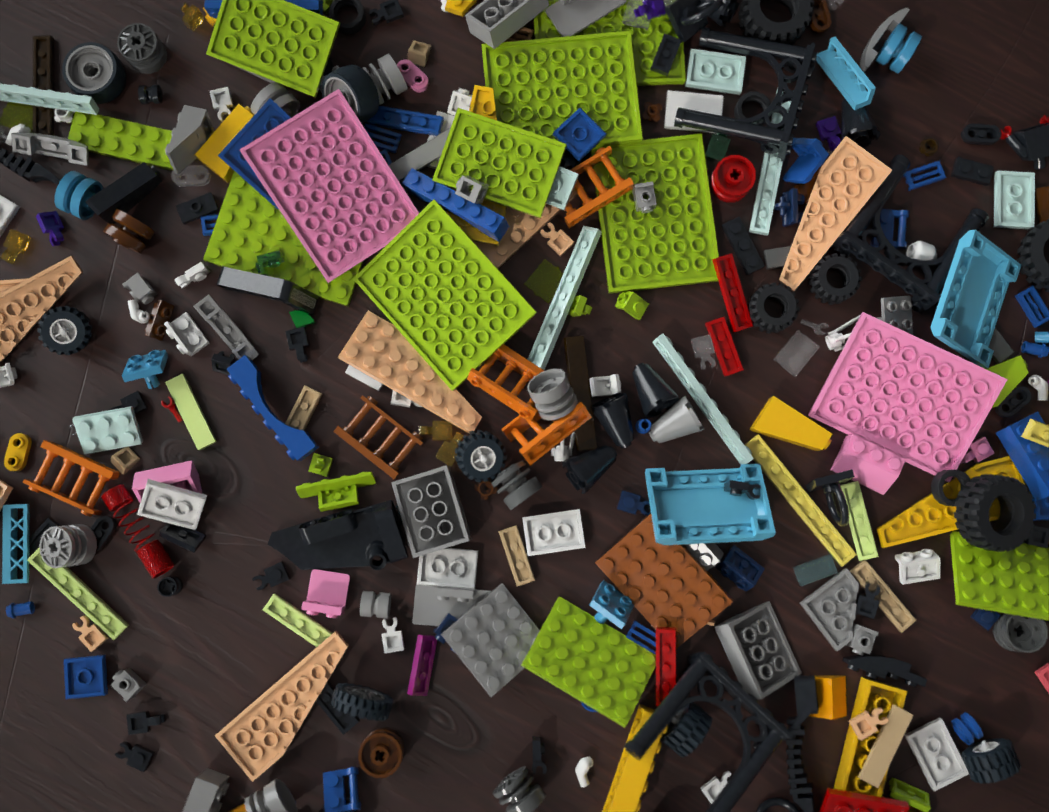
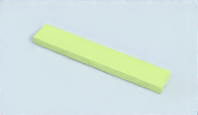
[27,547,129,641]

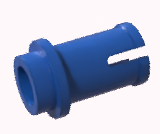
[1021,341,1049,358]
[635,419,651,434]
[6,601,35,619]

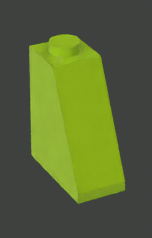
[986,355,1029,408]

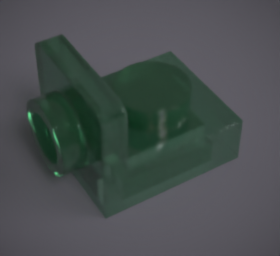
[705,133,731,161]
[255,250,285,276]

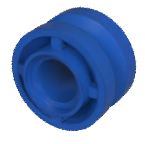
[951,712,983,745]

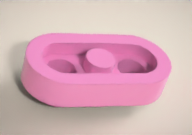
[397,60,429,92]

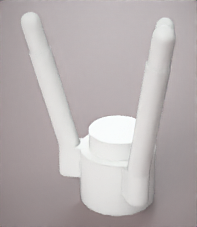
[825,315,860,352]
[551,431,575,461]

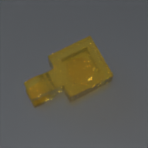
[181,3,204,32]
[1,229,31,264]
[419,421,452,441]
[435,432,464,467]

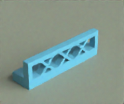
[816,37,876,110]
[2,504,29,584]

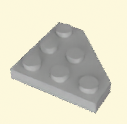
[799,568,859,651]

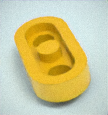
[4,433,32,472]

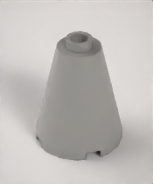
[648,396,704,444]

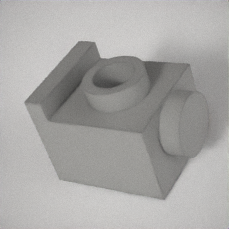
[455,175,489,204]
[632,181,657,213]
[122,273,157,305]
[847,624,879,656]
[111,668,146,702]

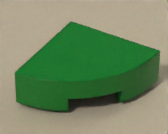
[289,311,315,328]

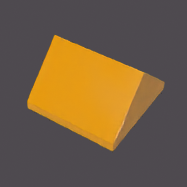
[806,675,847,720]

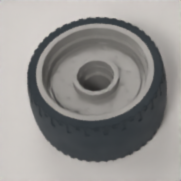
[62,42,126,104]
[322,65,379,124]

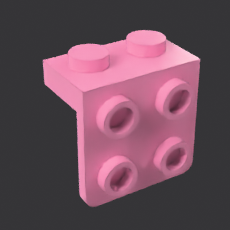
[301,569,350,618]

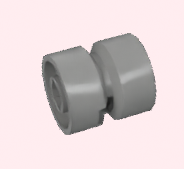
[360,591,391,619]

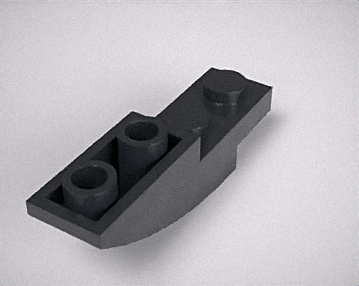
[842,654,927,688]

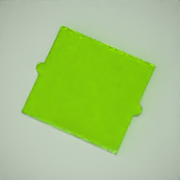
[0,102,33,133]
[524,259,563,303]

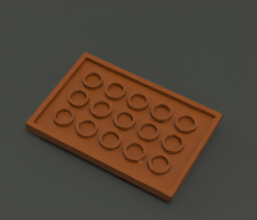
[595,513,733,649]

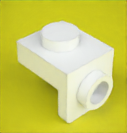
[0,363,17,388]
[589,374,621,397]

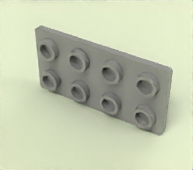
[545,0,626,37]
[877,296,913,335]
[412,585,491,626]

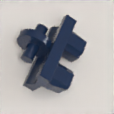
[774,188,804,227]

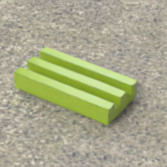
[889,777,931,812]

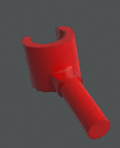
[161,396,183,423]

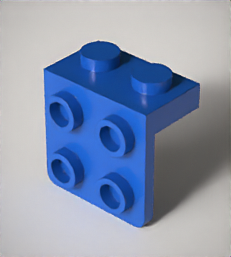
[783,138,829,184]

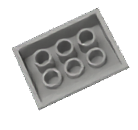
[391,465,472,558]
[714,601,802,699]

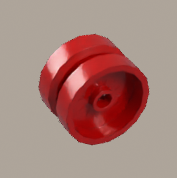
[710,155,756,203]

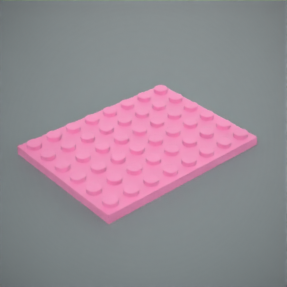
[240,89,419,283]
[808,312,1008,482]

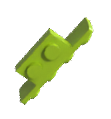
[296,472,376,512]

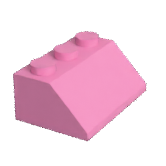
[831,434,906,495]
[132,460,202,503]

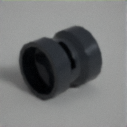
[138,85,163,104]
[157,576,183,597]

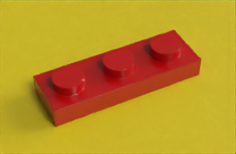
[705,317,744,377]

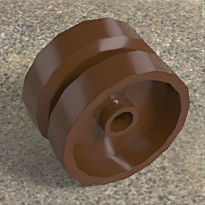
[103,209,155,254]
[358,728,405,778]

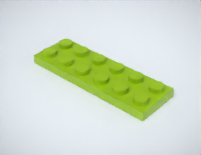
[68,112,174,171]

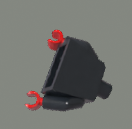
[1000,115,1049,169]

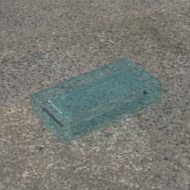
[793,554,838,586]

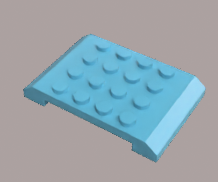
[930,230,1021,368]
[645,463,776,545]

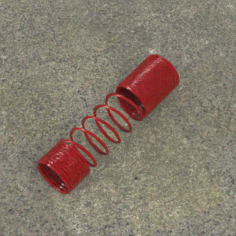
[101,484,175,579]

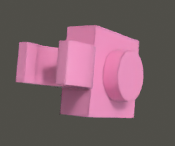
[961,437,994,464]

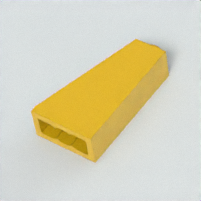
[195,104,254,184]
[749,396,832,451]

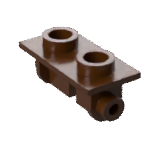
[144,300,174,341]

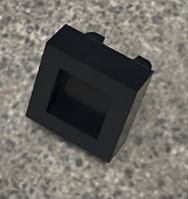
[211,351,235,375]

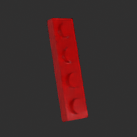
[712,253,753,332]
[656,627,676,706]

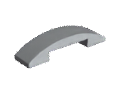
[859,8,909,72]
[11,133,89,166]
[193,294,259,360]

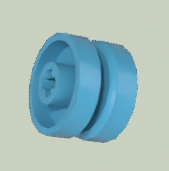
[875,23,922,74]
[55,171,103,220]

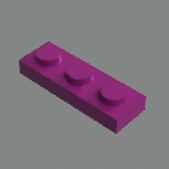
[407,634,437,696]

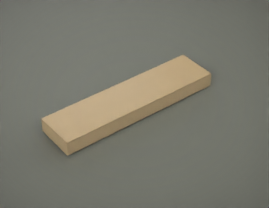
[850,560,916,633]
[858,704,913,788]

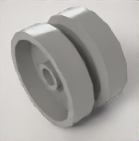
[251,82,300,118]

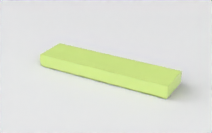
[165,374,217,451]
[840,481,879,561]
[263,593,333,647]

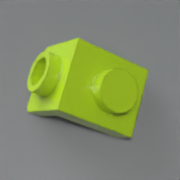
[615,291,649,320]

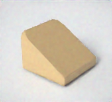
[407,41,431,67]
[111,447,140,475]

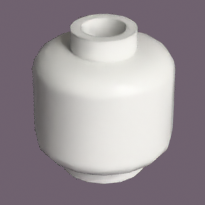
[906,241,937,261]

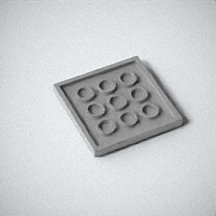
[441,583,540,697]

